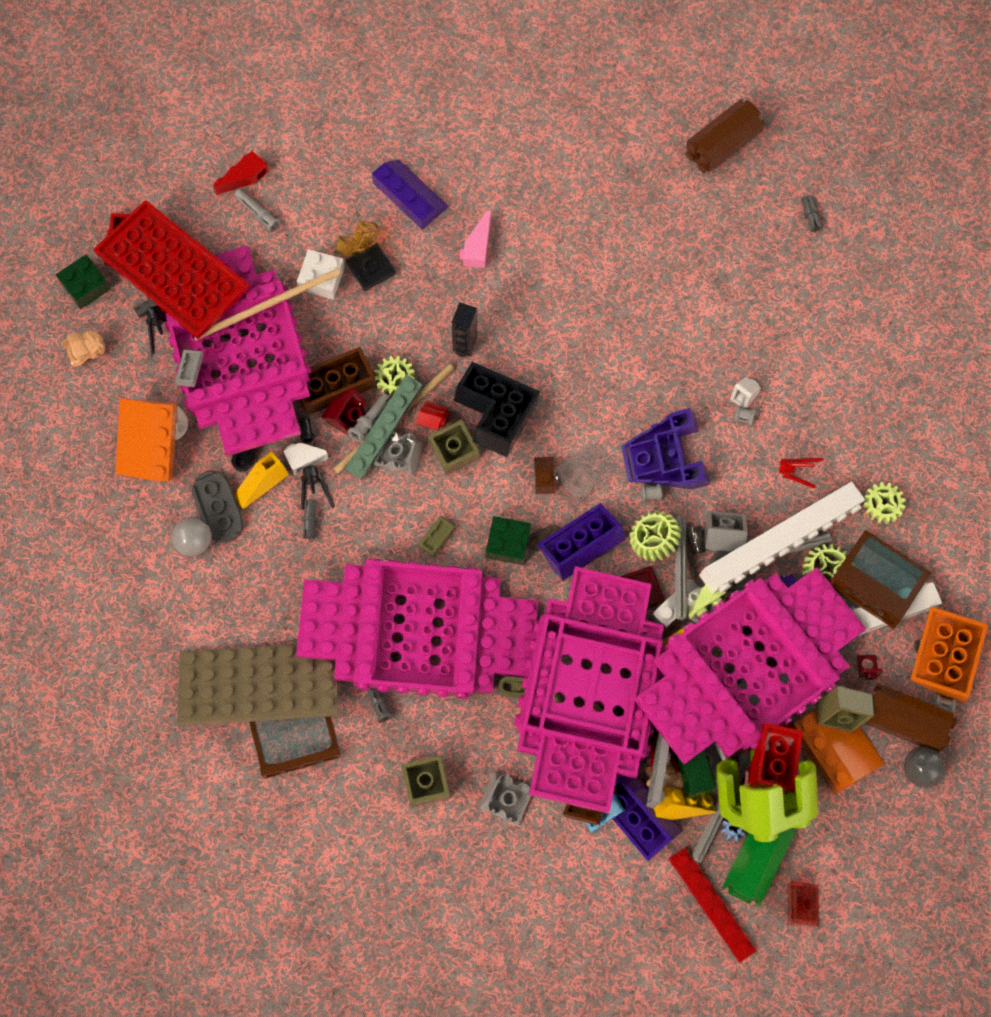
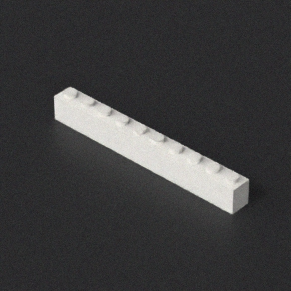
[699,482,865,594]

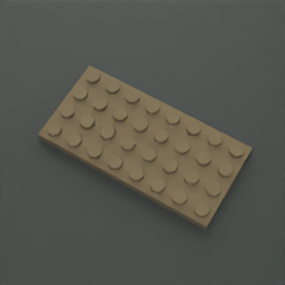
[177,644,338,726]

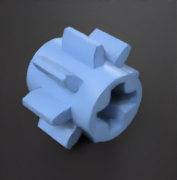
[721,821,745,842]

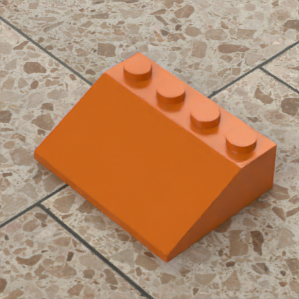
[115,398,178,482]
[910,607,988,703]
[790,710,884,795]

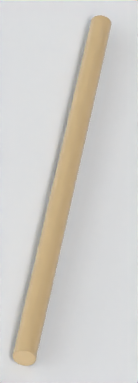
[194,268,341,341]
[333,364,455,474]

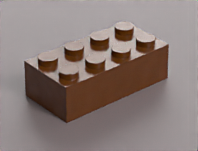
[300,347,377,416]

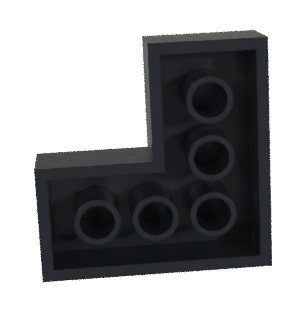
[454,362,541,457]

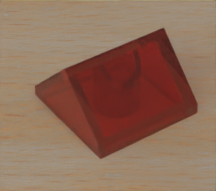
[787,881,819,927]

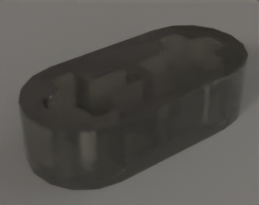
[528,525,561,551]

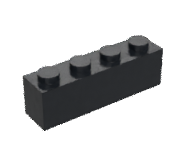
[452,302,478,357]

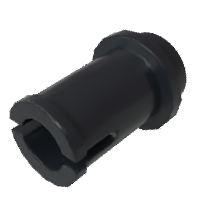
[298,417,315,443]

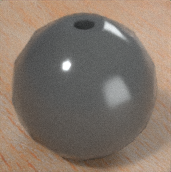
[904,746,946,788]

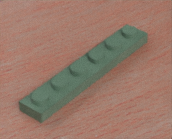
[345,375,423,480]

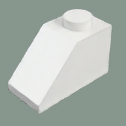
[730,377,761,409]
[283,443,329,476]

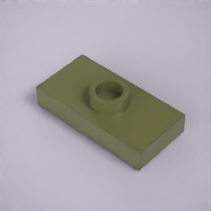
[417,516,456,558]

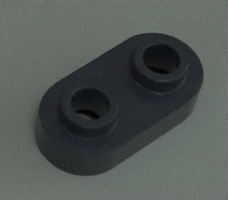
[231,447,257,472]

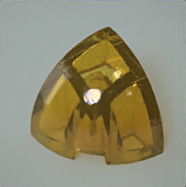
[334,220,380,256]

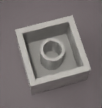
[704,511,748,553]

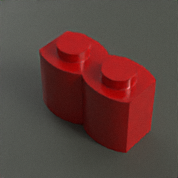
[416,401,451,431]

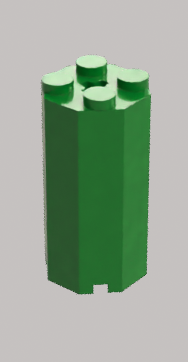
[721,828,795,907]

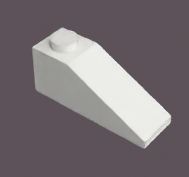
[651,579,700,632]

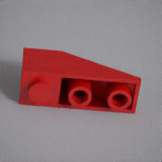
[213,151,269,195]

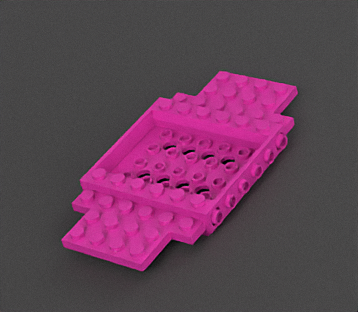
[164,245,312,456]
[296,558,538,699]
[513,566,666,813]
[634,568,866,764]

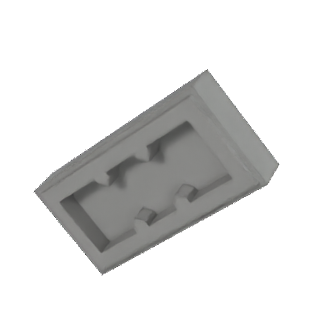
[175,349,203,387]

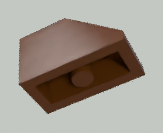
[534,457,555,494]

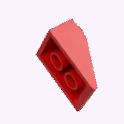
[748,723,803,795]

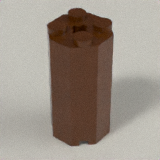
[685,99,765,173]
[864,683,957,752]

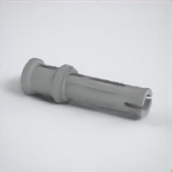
[234,188,281,233]
[348,393,391,442]

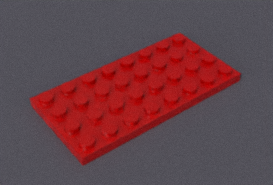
[93,199,251,339]

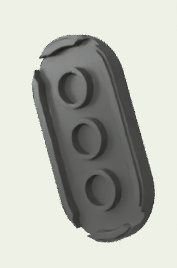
[192,471,243,543]

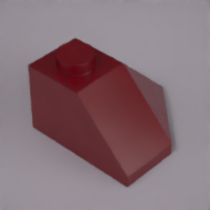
[321,388,366,436]

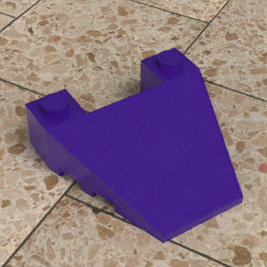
[621,408,710,489]

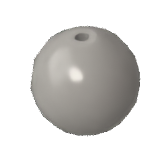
[171,517,212,557]

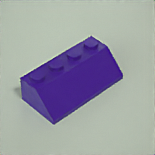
[372,160,449,230]
[538,503,626,581]
[613,775,683,861]

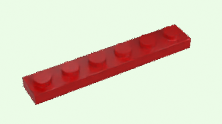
[668,848,756,963]

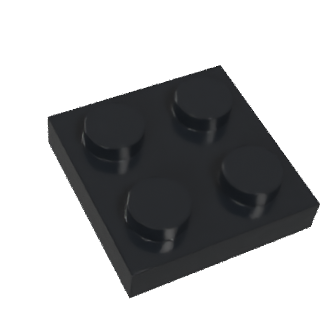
[345,243,396,292]

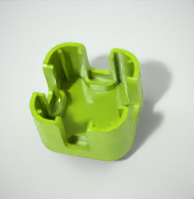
[716,748,819,842]

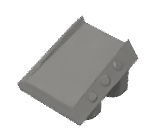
[374,431,424,475]
[479,772,531,825]

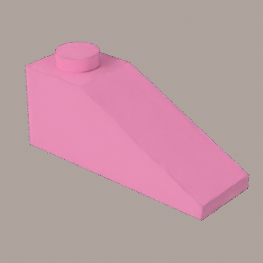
[460,211,491,268]

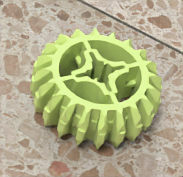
[629,510,682,562]
[802,544,855,594]

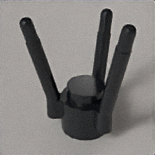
[146,307,167,355]
[301,466,335,510]

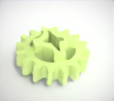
[374,356,415,396]
[863,482,906,524]

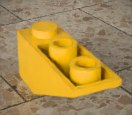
[234,451,289,509]
[654,787,716,820]

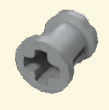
[733,405,756,426]
[640,484,662,502]
[933,694,957,714]

